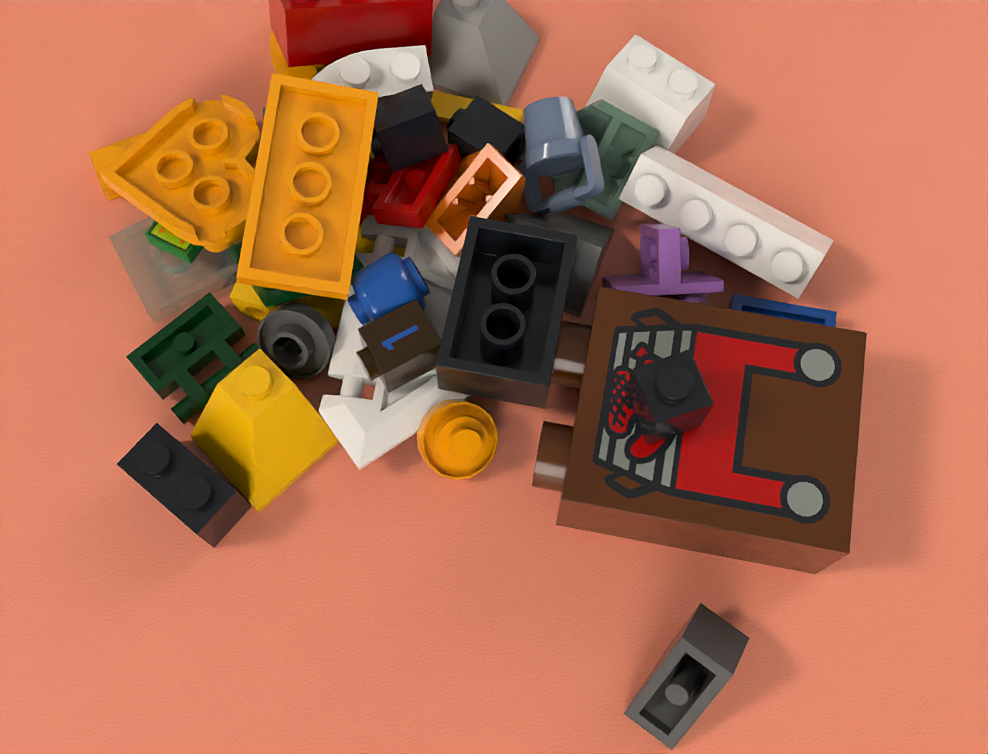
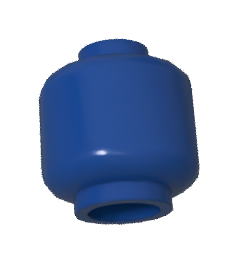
[348,253,431,326]

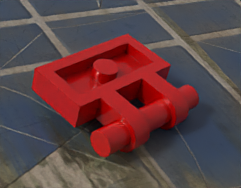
[359,144,462,229]

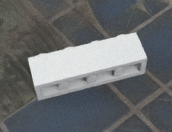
[619,145,834,299]

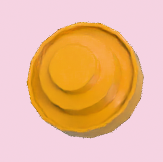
[417,398,498,480]

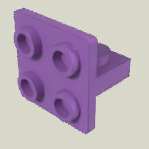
[602,223,724,303]

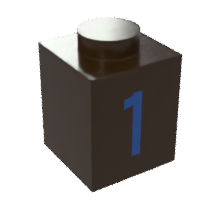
[356,299,441,393]

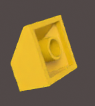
[190,348,339,513]

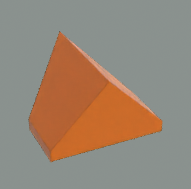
[425,143,526,257]

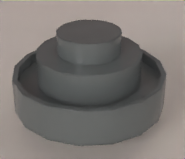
[257,302,336,380]

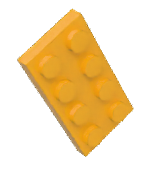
[236,73,379,300]

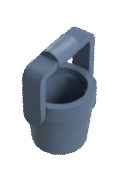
[520,96,604,215]

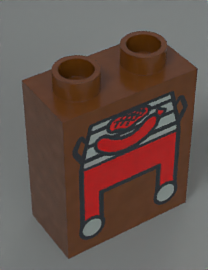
[532,286,867,574]

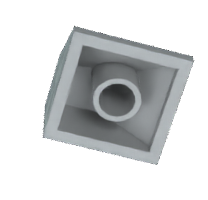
[427,0,539,106]

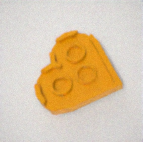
[100,94,261,252]

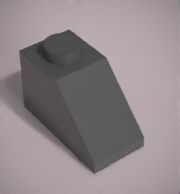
[624,603,749,750]

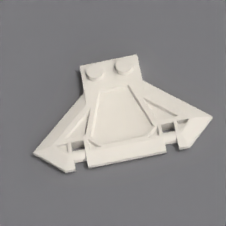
[319,214,473,470]

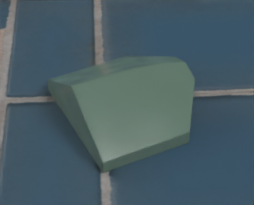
[551,99,660,220]

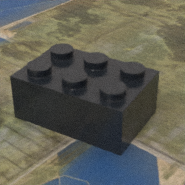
[435,216,578,409]

